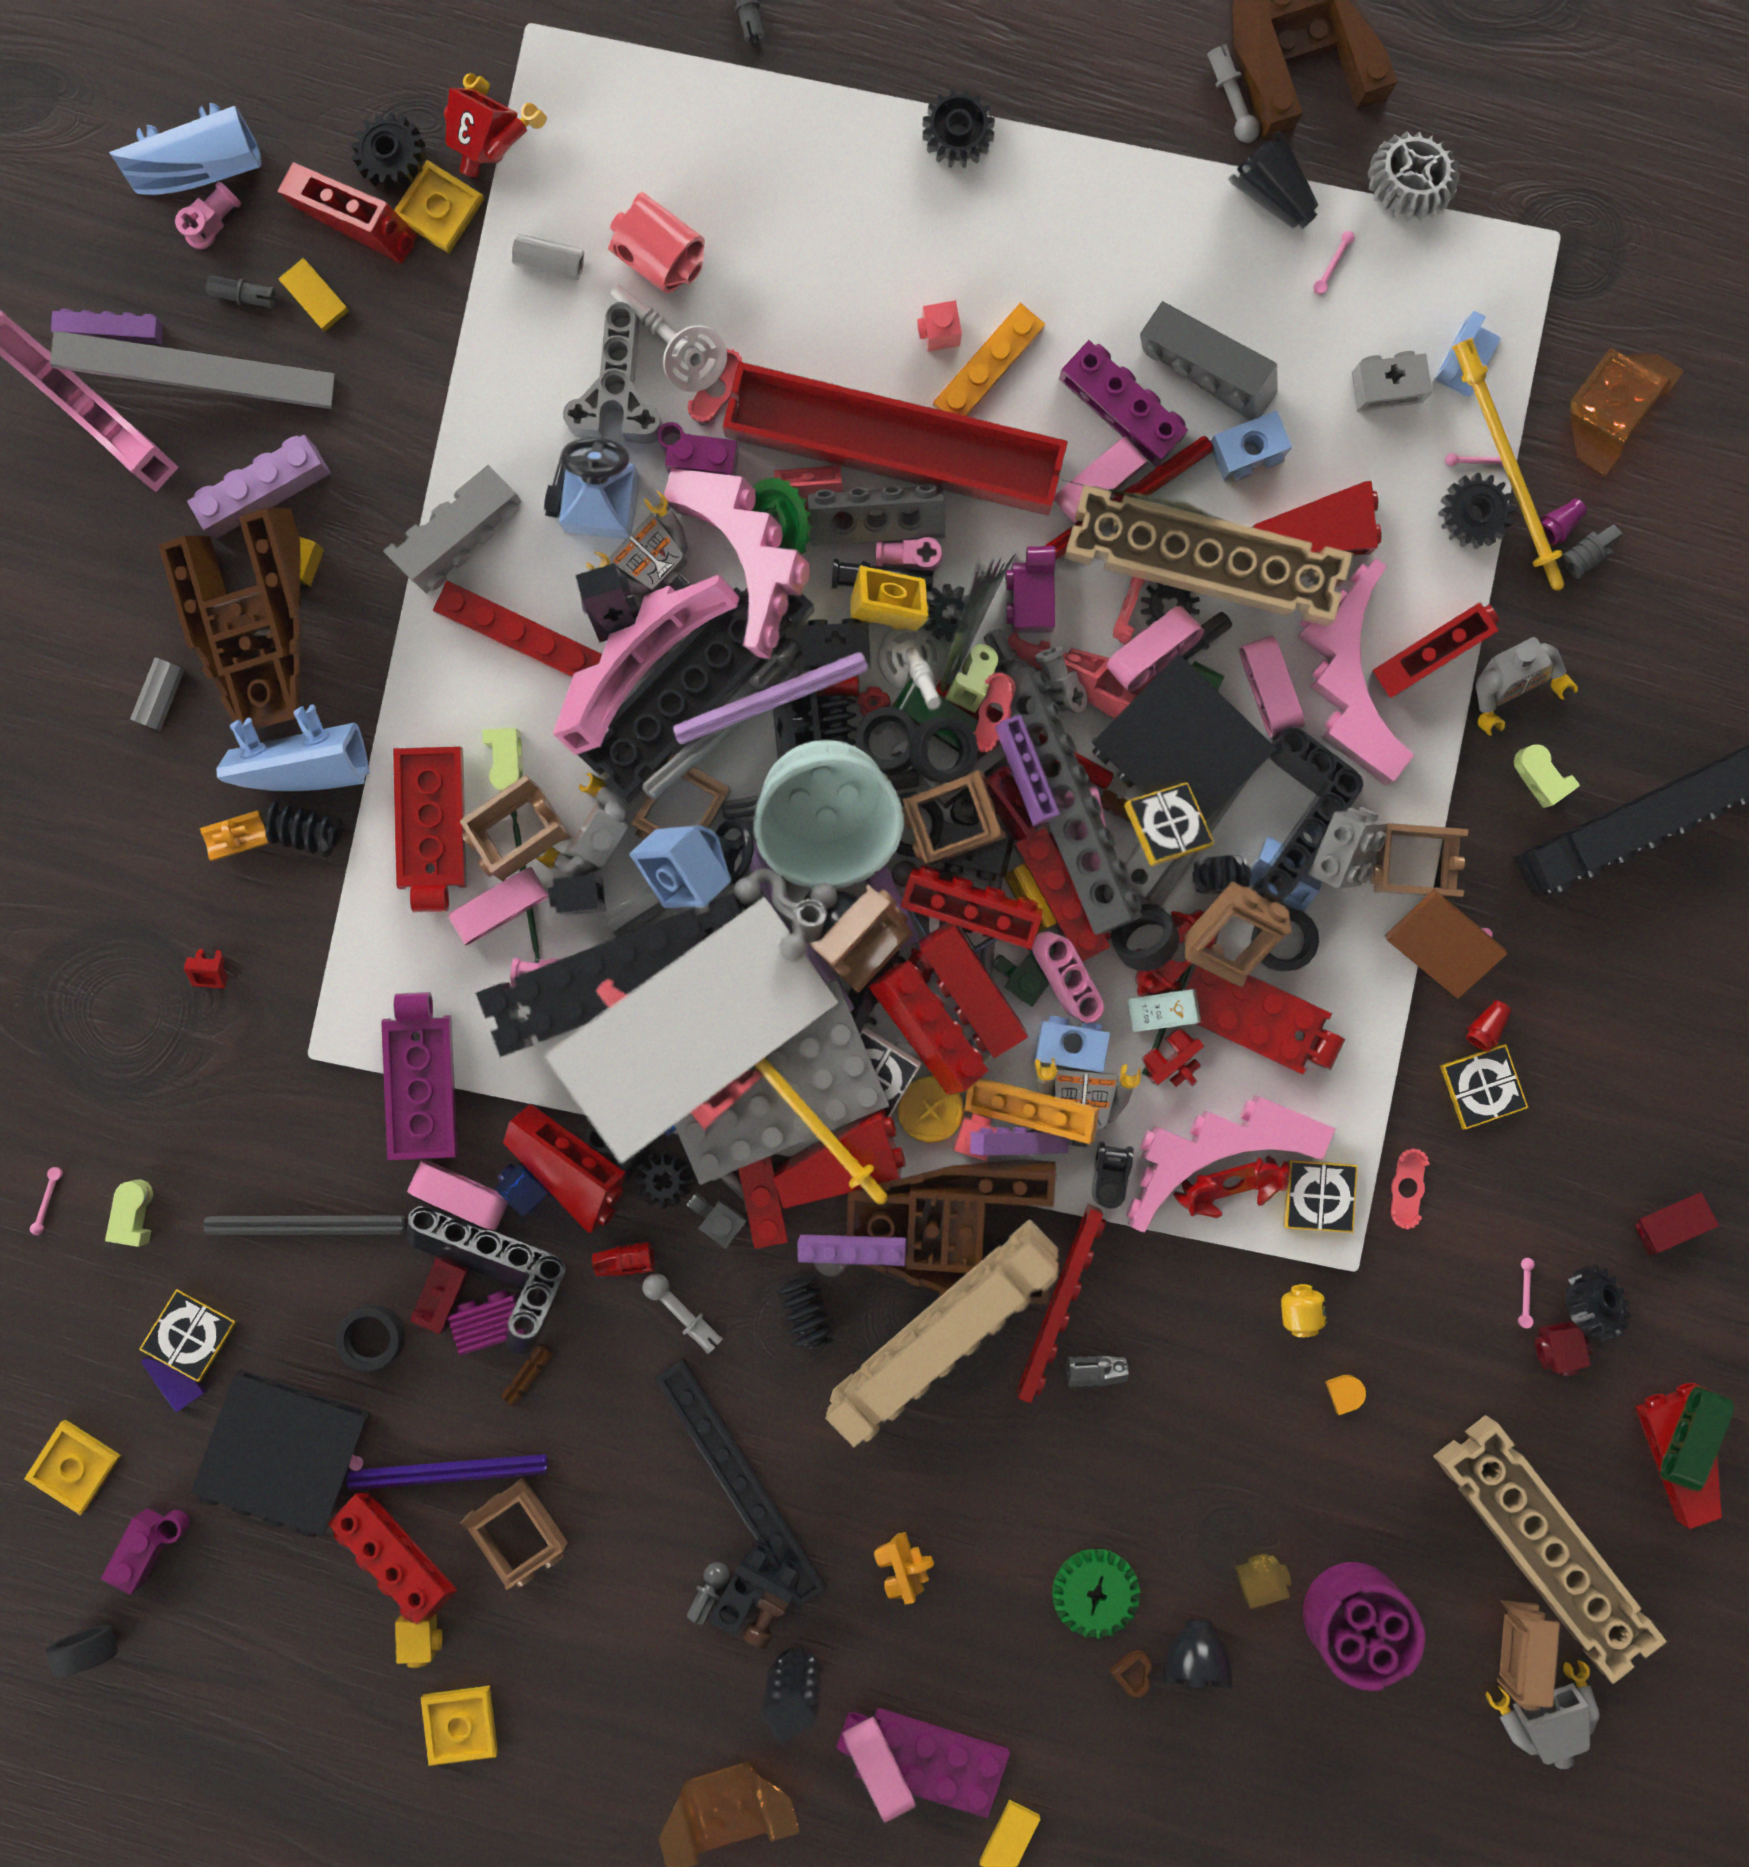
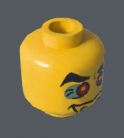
[1281,1284,1327,1338]

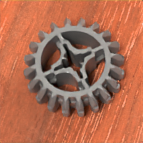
[1367,131,1460,221]

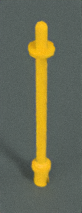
[1452,337,1565,591]
[754,1057,887,1204]

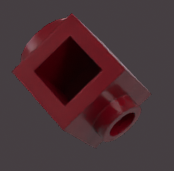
[1535,1321,1592,1376]

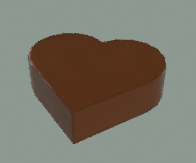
[1109,1650,1152,1698]

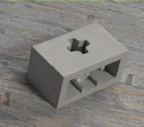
[1352,351,1432,411]

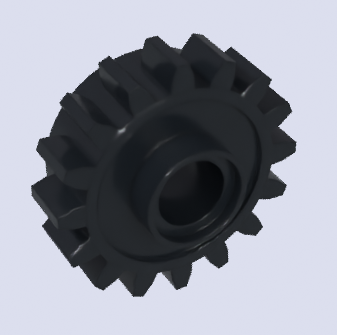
[922,90,995,168]
[351,112,427,190]
[1438,473,1516,549]
[1565,1265,1631,1342]

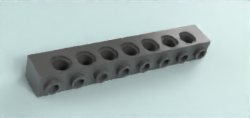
[999,667,1142,935]

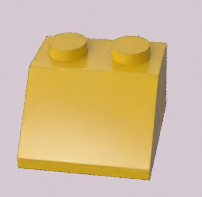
[850,566,928,631]

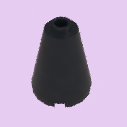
[1228,130,1319,229]

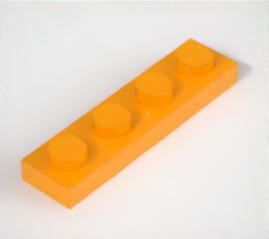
[933,302,1045,416]
[964,1078,1100,1144]

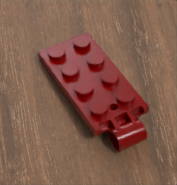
[393,746,467,913]
[1185,965,1345,1075]

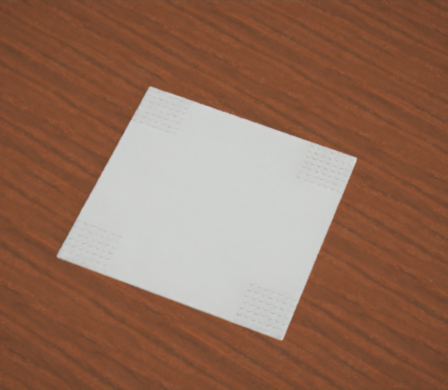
[308,23,1561,1272]

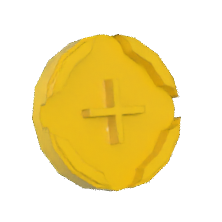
[897,1076,964,1143]

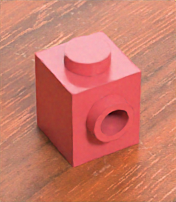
[917,300,962,352]
[953,1113,997,1162]

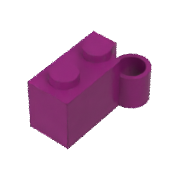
[657,422,739,476]
[1005,546,1055,633]
[101,1508,190,1595]

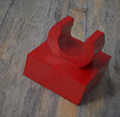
[184,949,228,989]

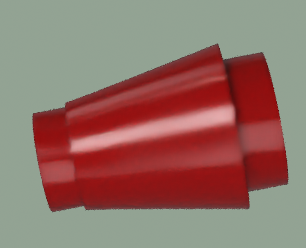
[1466,1000,1512,1052]

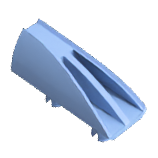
[109,103,261,195]
[216,704,369,791]

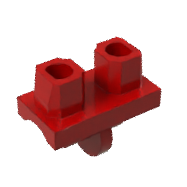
[1141,1028,1205,1088]

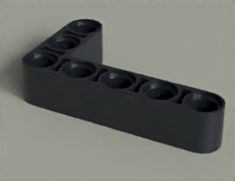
[1252,727,1363,903]
[406,1206,566,1354]

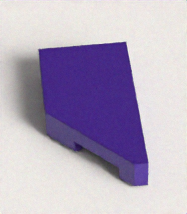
[141,1356,207,1413]

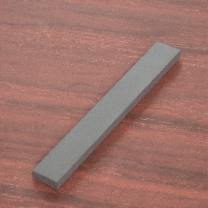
[50,331,335,409]

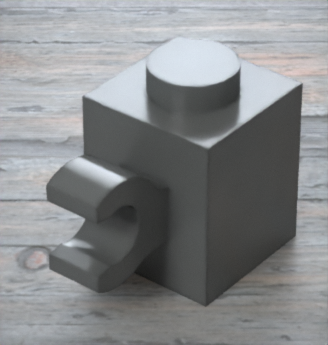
[687,1192,748,1249]

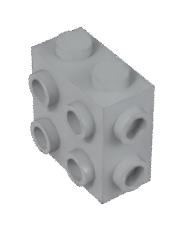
[1308,807,1387,889]

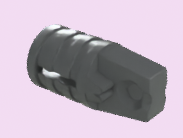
[1560,525,1622,579]
[1066,1355,1129,1388]

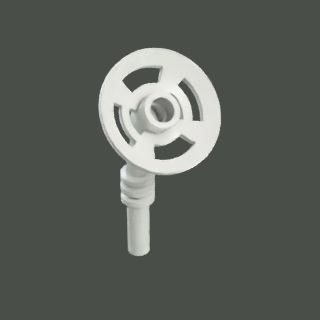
[611,284,727,392]
[879,626,945,709]

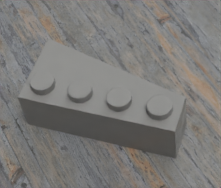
[383,465,522,594]

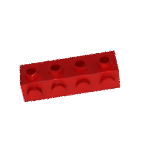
[1013,827,1111,962]
[900,865,1044,950]
[918,923,1028,1059]
[869,961,989,1095]
[328,1492,457,1625]

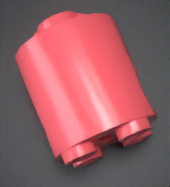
[608,192,705,294]

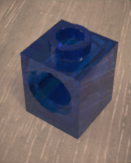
[494,1163,550,1217]

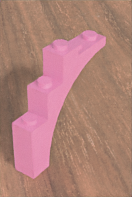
[0,310,179,492]
[664,468,810,659]
[1298,559,1414,785]
[553,575,740,755]
[1126,1095,1336,1233]

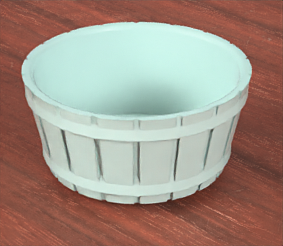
[754,740,904,889]

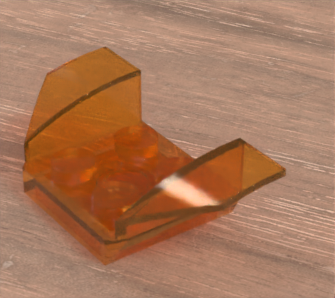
[1570,348,1684,476]
[659,1761,800,1867]

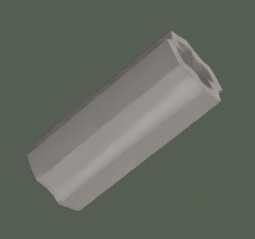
[512,234,585,280]
[130,657,185,731]
[603,885,668,937]

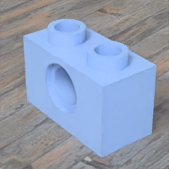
[1210,410,1292,481]
[1034,1015,1110,1073]

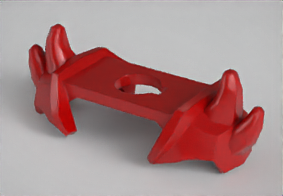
[1135,909,1220,997]
[1173,1155,1290,1219]

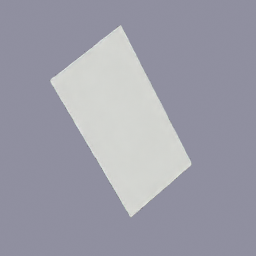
[544,897,838,1163]

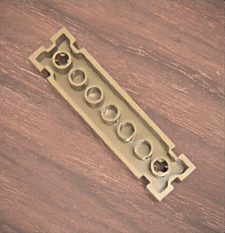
[1064,485,1353,626]
[825,1219,1058,1447]
[1433,1415,1667,1684]

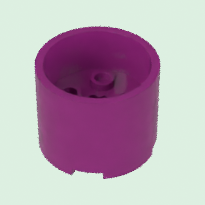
[1303,1562,1425,1690]

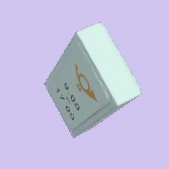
[1128,989,1201,1032]

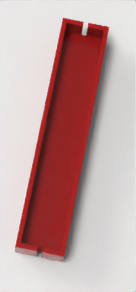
[722,361,1068,516]

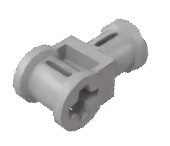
[1035,646,1087,713]

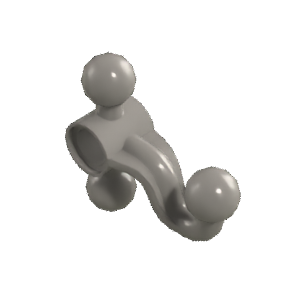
[734,869,837,961]

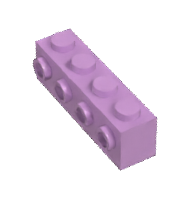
[187,435,331,539]

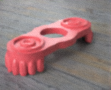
[687,349,743,423]
[1113,576,1149,645]
[973,673,1016,753]
[1390,1148,1430,1229]

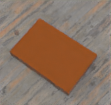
[1385,889,1508,999]

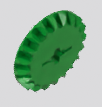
[751,477,813,555]
[1052,1549,1140,1639]

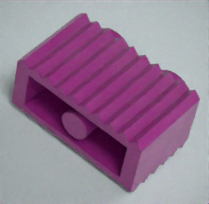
[448,1290,527,1355]

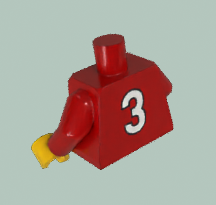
[444,73,547,177]

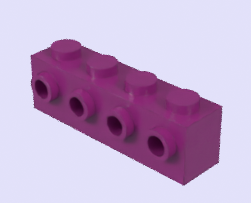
[1059,340,1188,468]

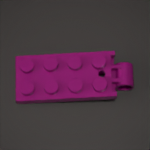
[381,992,458,1160]
[836,1708,1010,1818]

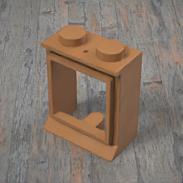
[631,753,732,840]
[901,770,1007,866]
[460,775,571,882]
[1370,823,1468,898]
[1185,882,1291,988]
[808,885,914,993]
[460,1476,568,1590]
[1497,1600,1560,1711]

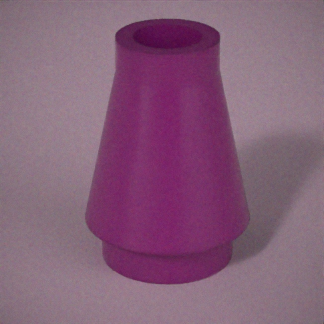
[1540,499,1587,545]

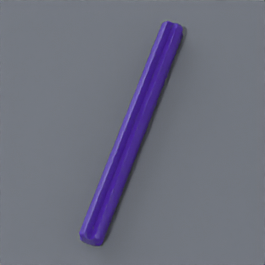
[346,1454,548,1490]

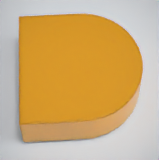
[1325,1375,1366,1415]

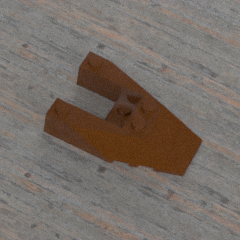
[1232,0,1398,140]
[158,508,301,730]
[847,1159,1056,1304]

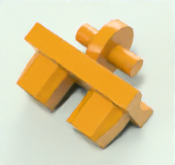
[200,810,270,861]
[874,1532,934,1604]

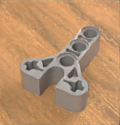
[563,302,663,443]

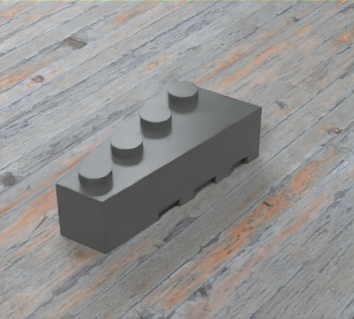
[1140,301,1278,421]

